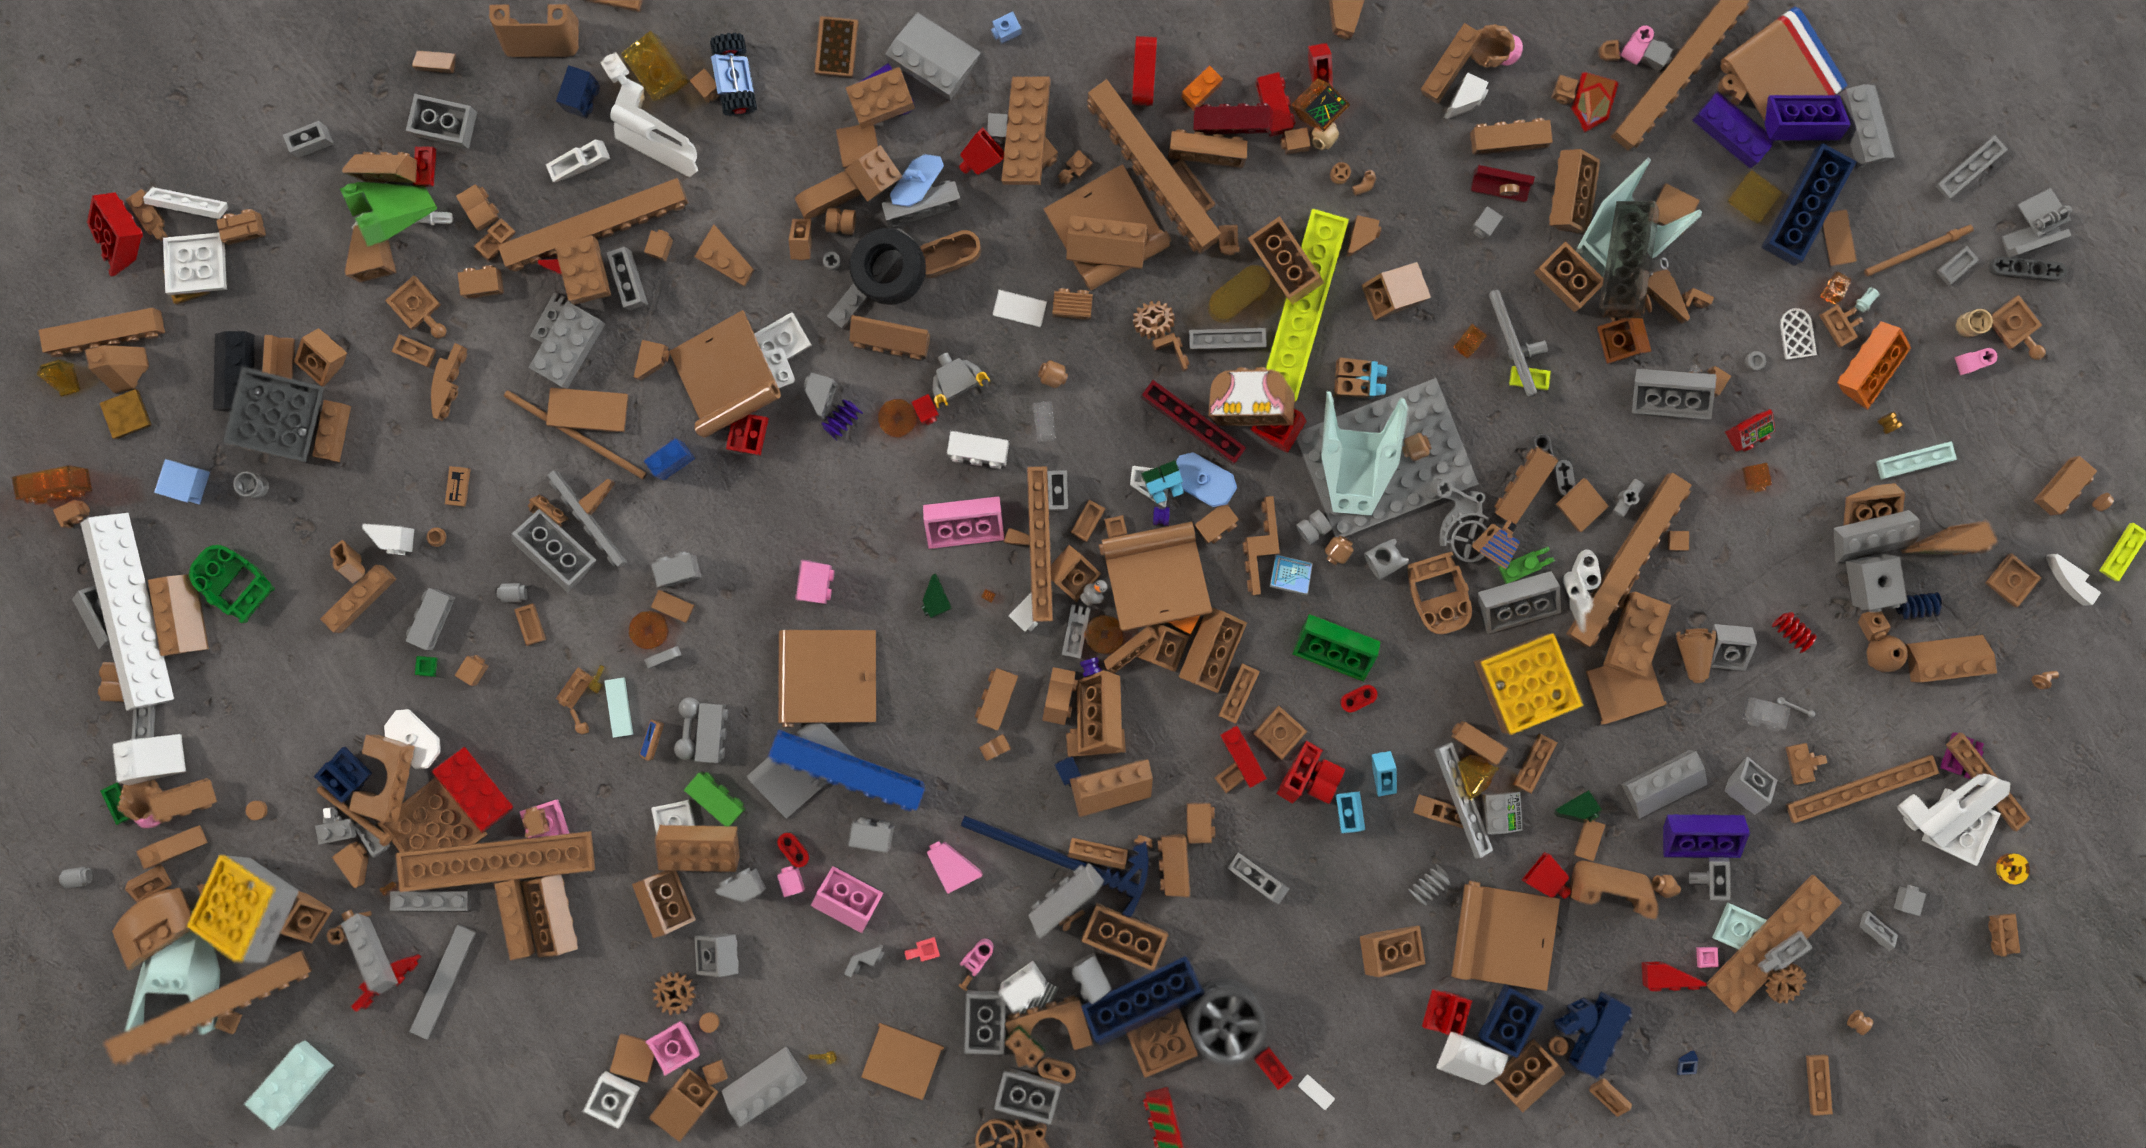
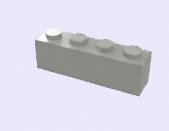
[341,913,398,994]

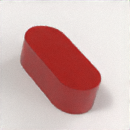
[1132,36,1157,106]

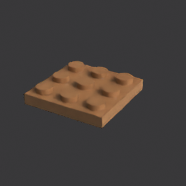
[1127,1009,1198,1078]

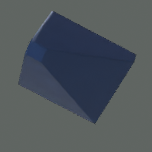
[1677,1051,1698,1075]

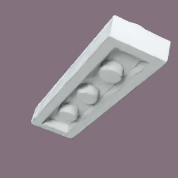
[143,187,228,219]

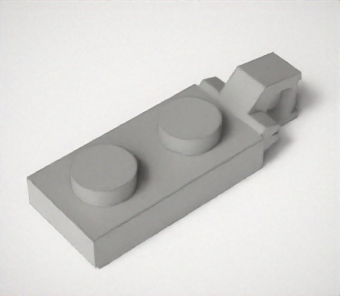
[1758,931,1812,973]

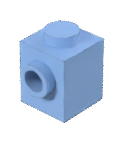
[991,11,1022,44]

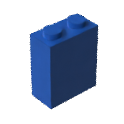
[644,438,695,480]

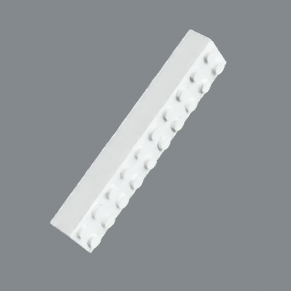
[81,513,174,711]

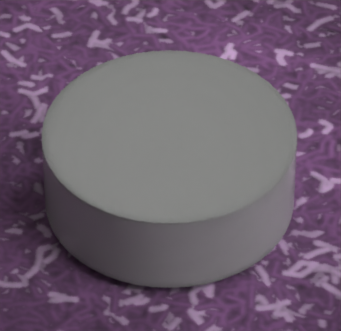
[1745,351,1766,371]

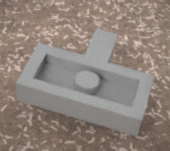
[315,807,356,845]

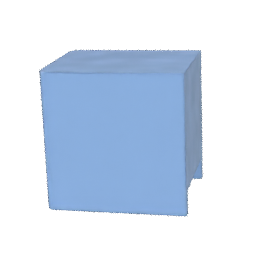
[154,459,210,504]

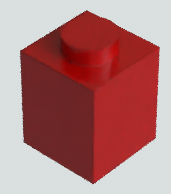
[911,394,940,426]

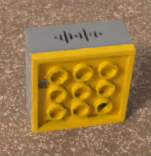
[187,855,299,963]

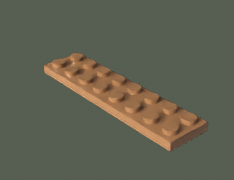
[1706,875,1842,1013]

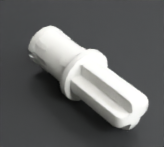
[415,211,453,225]

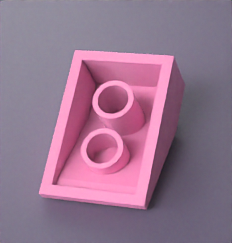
[796,560,834,604]

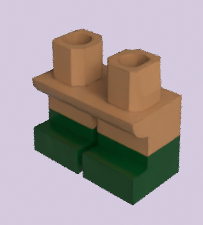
[1006,1025,1046,1068]

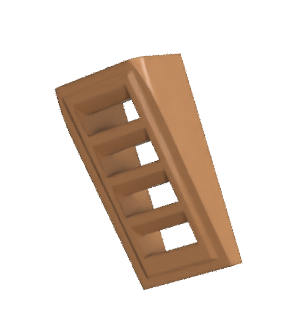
[578,479,615,515]
[1004,528,1030,546]

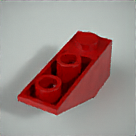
[1642,961,1706,991]

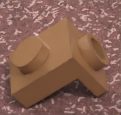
[1218,224,1239,255]

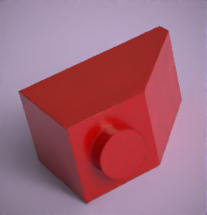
[1308,43,1333,91]

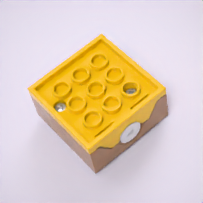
[1474,633,1583,734]

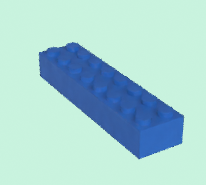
[769,729,925,811]

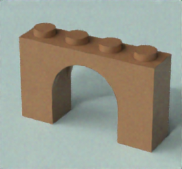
[349,735,415,822]
[1005,995,1093,1067]

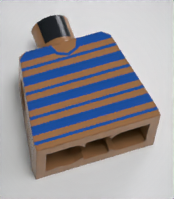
[1472,520,1520,569]

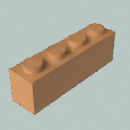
[1421,23,1481,104]
[1470,118,1553,155]
[1494,446,1558,524]
[320,565,396,633]
[494,879,536,960]

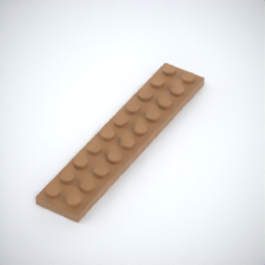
[396,831,595,892]

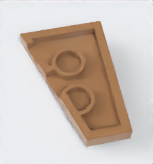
[695,225,754,287]

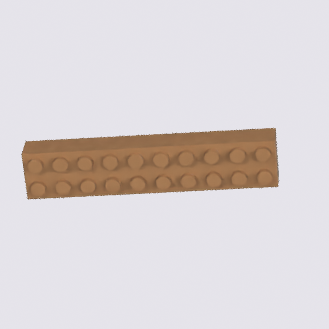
[1087,79,1221,254]

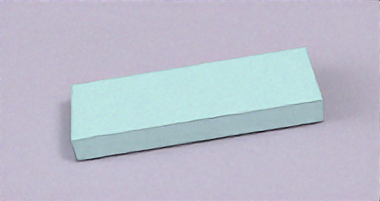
[604,678,633,738]

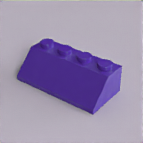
[1692,91,1775,169]
[1765,95,1851,140]
[1663,814,1750,858]

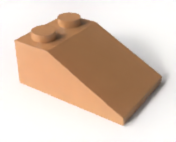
[1360,926,1426,977]

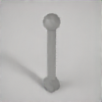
[1777,697,1815,718]

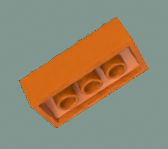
[1837,321,1911,409]

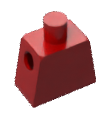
[959,127,1004,175]
[1521,852,1572,899]

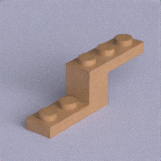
[1243,496,1280,595]

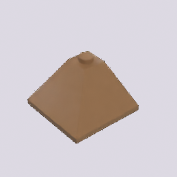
[1843,483,1905,526]

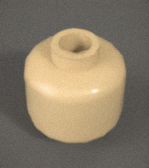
[1310,121,1339,150]

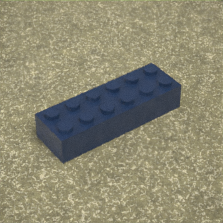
[1761,143,1857,266]
[1081,956,1205,1046]

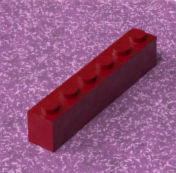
[1141,380,1246,465]

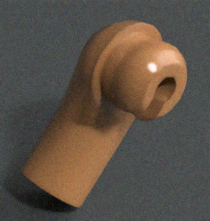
[1352,170,1376,196]

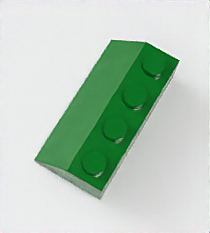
[1292,614,1381,682]

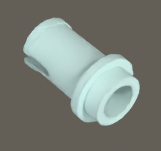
[1855,287,1880,312]

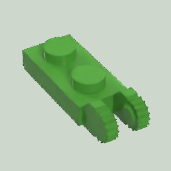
[1498,546,1555,584]

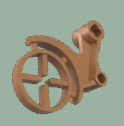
[975,1119,1050,1148]

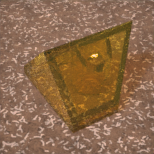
[36,359,80,397]
[1457,758,1499,800]

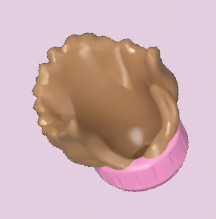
[1470,24,1523,68]
[118,779,162,828]

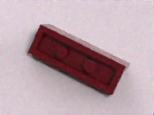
[1471,165,1535,203]

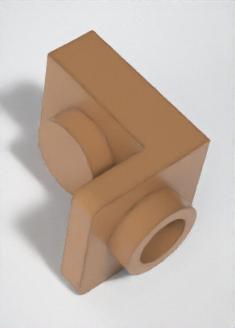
[1552,75,1578,104]
[1682,288,1714,308]

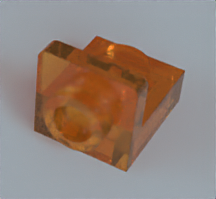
[1453,324,1487,358]

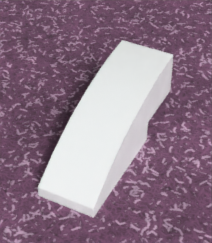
[546,140,610,182]
[2046,554,2101,606]

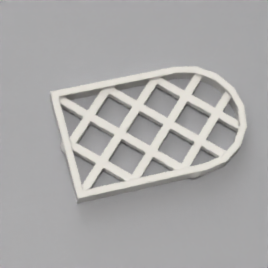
[1780,308,1817,360]

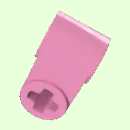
[1620,26,1654,65]
[1954,348,1997,376]
[960,938,994,977]

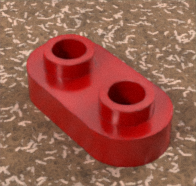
[1340,685,1378,712]
[777,832,810,867]

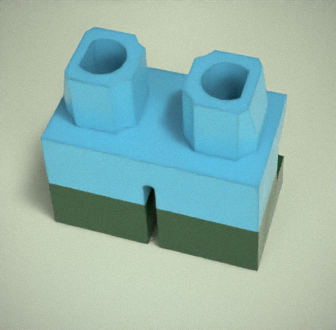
[1141,460,1183,504]

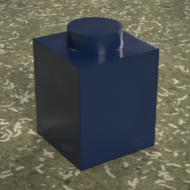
[1055,756,1082,787]

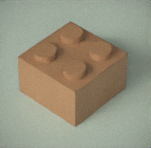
[845,145,903,202]

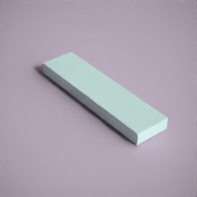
[1876,441,1957,479]

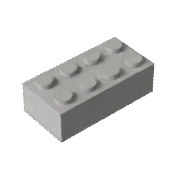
[528,301,606,389]

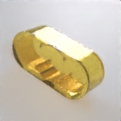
[1208,265,1270,322]

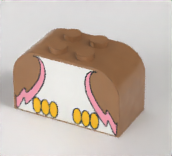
[1209,367,1295,426]

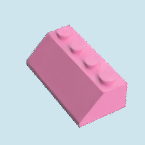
[923,497,1004,549]

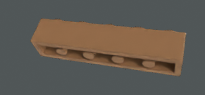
[1104,626,1159,674]

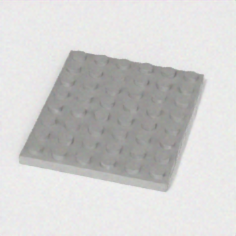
[1296,378,1478,537]

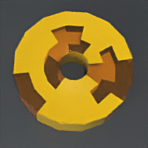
[1996,853,2030,885]

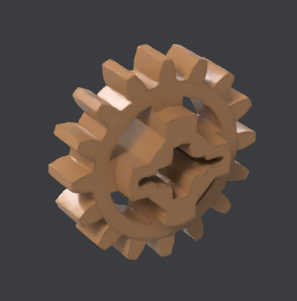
[1133,301,1175,339]
[1765,963,1807,1004]
[653,971,696,1015]

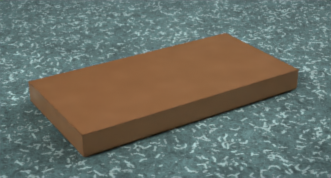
[546,388,629,433]

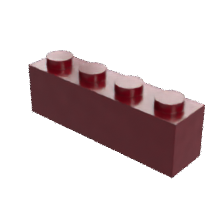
[1193,103,1273,135]

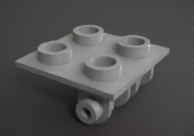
[2017,188,2072,237]

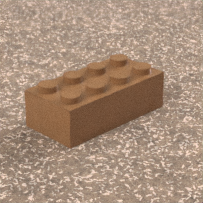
[1248,216,1324,305]
[1603,591,1671,679]
[655,825,740,872]
[1081,902,1168,971]

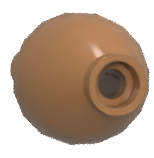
[1867,635,1908,673]

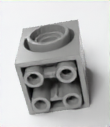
[1845,553,1907,612]

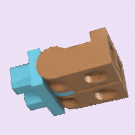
[1334,358,1387,398]

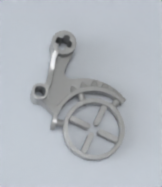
[1430,479,1489,562]

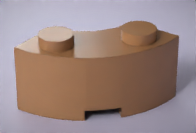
[1042,667,1078,725]

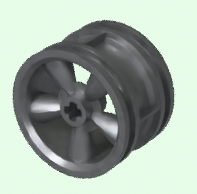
[1187,979,1266,1065]

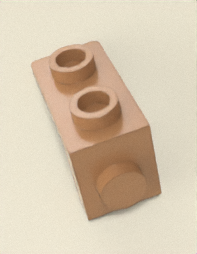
[1152,333,1189,372]

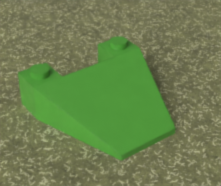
[340,182,437,247]

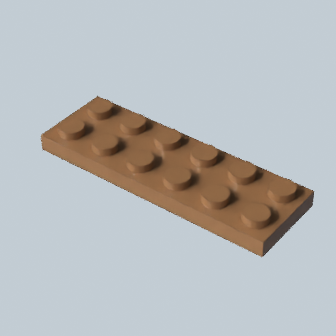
[1002,77,1051,185]

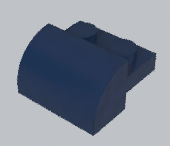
[314,747,372,803]
[1553,997,1598,1036]

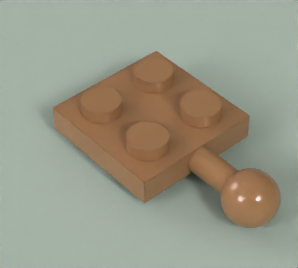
[385,275,447,339]
[1991,295,2046,360]

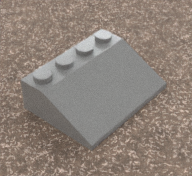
[885,12,981,101]

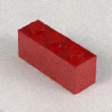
[1255,72,1295,137]

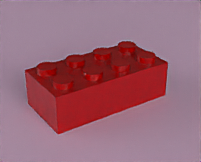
[432,747,513,834]

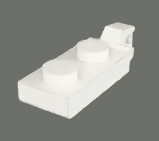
[600,52,630,86]

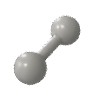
[674,697,699,760]

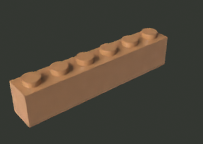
[39,308,165,357]

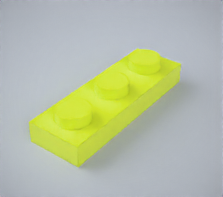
[2099,523,2146,581]

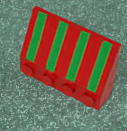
[1143,1087,1183,1148]

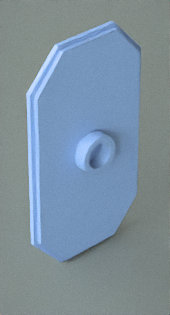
[890,154,944,207]
[1176,452,1237,507]

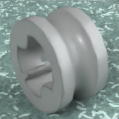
[823,252,840,270]

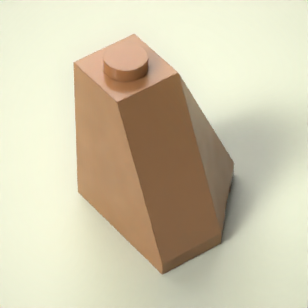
[85,345,149,394]

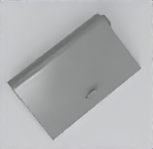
[747,723,855,819]

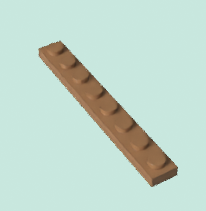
[1027,467,1052,622]
[1785,755,1939,823]

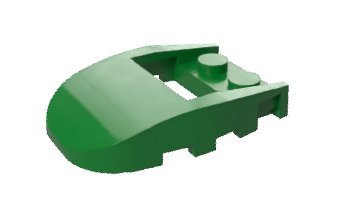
[189,545,275,623]

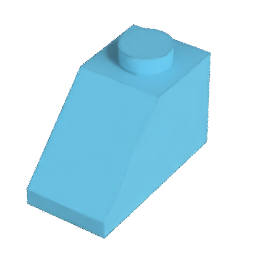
[1372,751,1397,797]

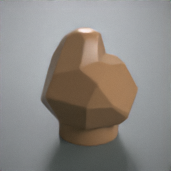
[1651,875,1681,898]

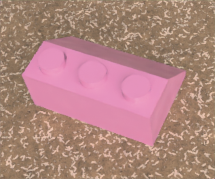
[811,866,883,933]

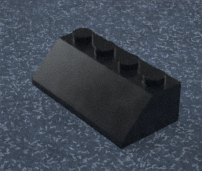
[213,331,255,410]

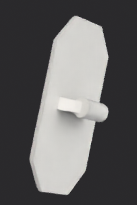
[384,709,440,769]

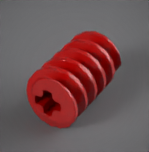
[1772,612,1817,653]

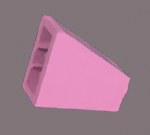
[927,841,983,894]

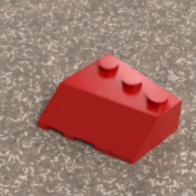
[87,192,143,277]

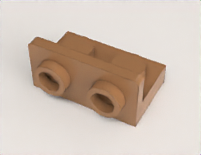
[1988,913,2020,957]

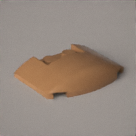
[112,888,192,970]

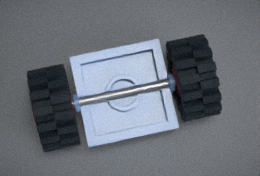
[710,32,757,117]

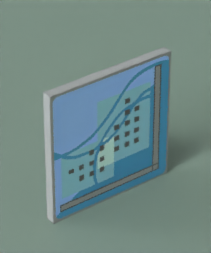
[1270,555,1313,596]

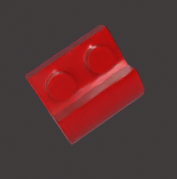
[726,414,769,456]
[1422,989,1472,1036]

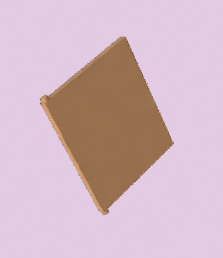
[1586,663,1667,725]
[861,1023,944,1100]

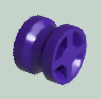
[1153,506,1170,526]
[1080,657,1102,678]

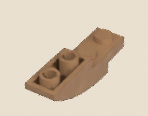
[431,343,467,421]

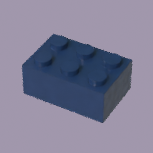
[1478,984,1544,1058]

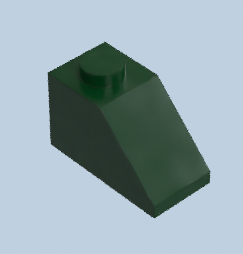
[921,573,953,618]
[1554,790,1602,823]

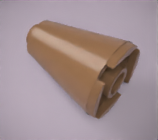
[1676,628,1716,683]

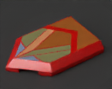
[1572,73,1619,132]

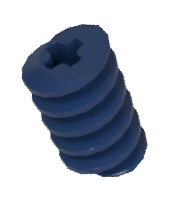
[1896,592,1942,620]

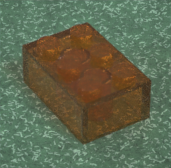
[12,465,92,505]

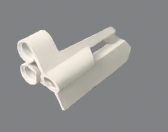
[610,79,698,177]
[1562,550,1601,632]
[1897,774,2010,848]

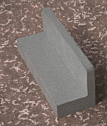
[2001,226,2071,257]

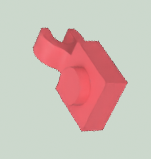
[905,937,940,962]

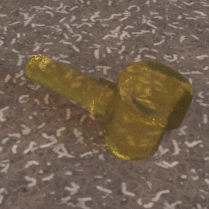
[589,665,604,693]
[809,1051,837,1065]

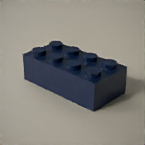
[1567,992,1632,1079]

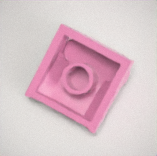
[646,1021,700,1076]

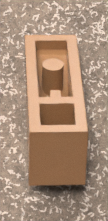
[1639,269,1690,324]
[1413,794,1464,829]
[136,825,208,869]

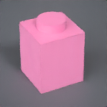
[777,866,805,897]

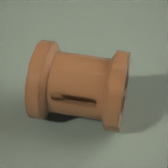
[327,925,348,945]

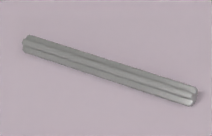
[1489,290,1537,396]

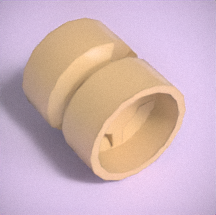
[1956,309,1993,338]

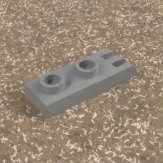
[530,292,571,343]
[1062,604,1090,659]

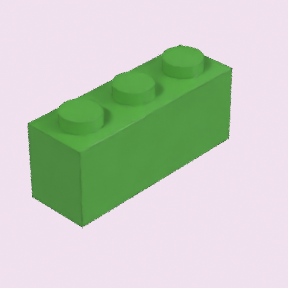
[684,771,745,826]

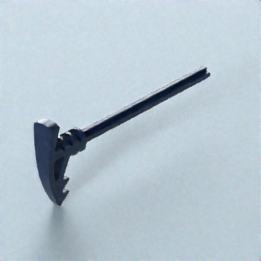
[961,816,1149,918]

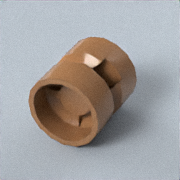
[825,207,856,235]

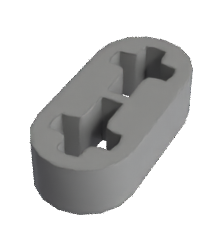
[1553,460,1576,496]
[644,646,682,669]

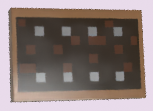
[815,16,859,78]

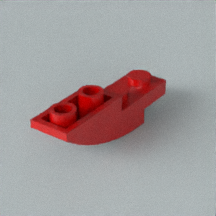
[351,954,422,1012]

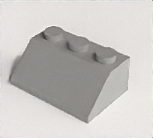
[72,585,110,650]

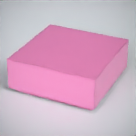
[1696,947,1719,968]

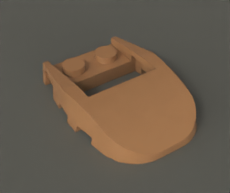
[1407,551,1472,634]

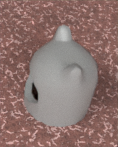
[1364,539,1409,580]

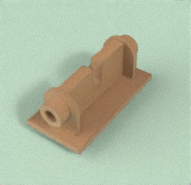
[528,494,569,527]
[556,667,594,710]

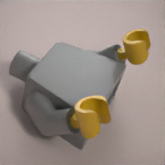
[932,352,990,408]

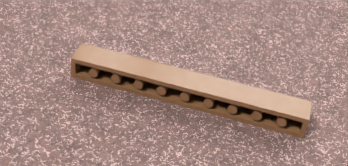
[1611,0,1750,151]
[497,178,689,271]
[1566,473,1692,647]
[104,950,312,1065]

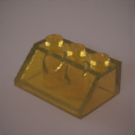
[621,31,690,101]

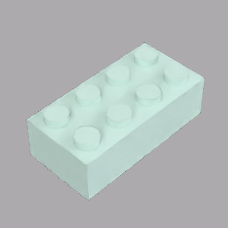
[244,1040,334,1130]

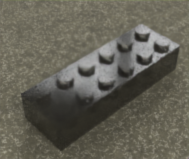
[1599,201,1660,319]

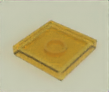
[1727,170,1782,224]

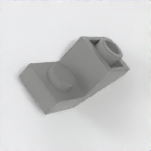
[844,945,884,977]

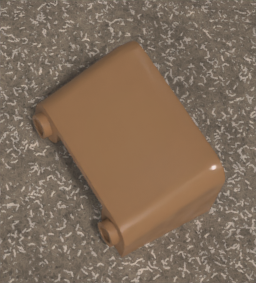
[1569,860,1658,919]

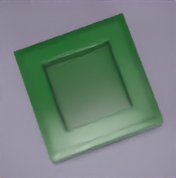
[415,656,438,677]

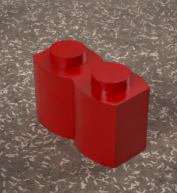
[1305,759,1345,804]

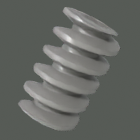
[1408,864,1451,906]

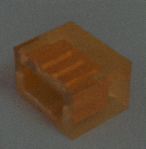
[981,589,996,603]

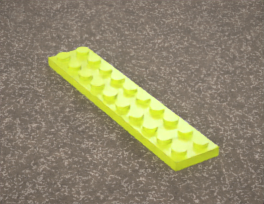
[1266,209,1349,402]

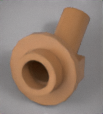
[2031,671,2059,689]

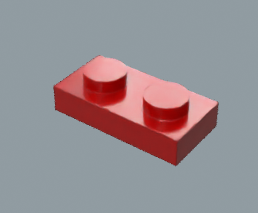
[412,147,436,186]
[1254,1046,1293,1090]

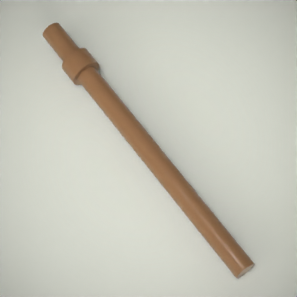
[1864,225,1973,277]

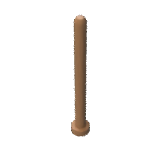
[317,786,393,846]

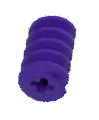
[821,399,863,441]

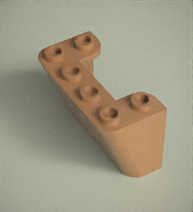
[489,4,578,57]

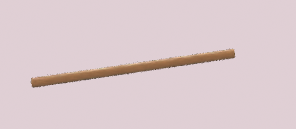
[504,390,647,479]

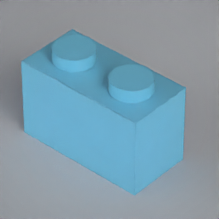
[1336,791,1365,833]

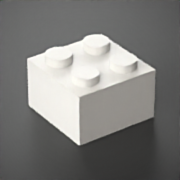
[583,1071,640,1128]

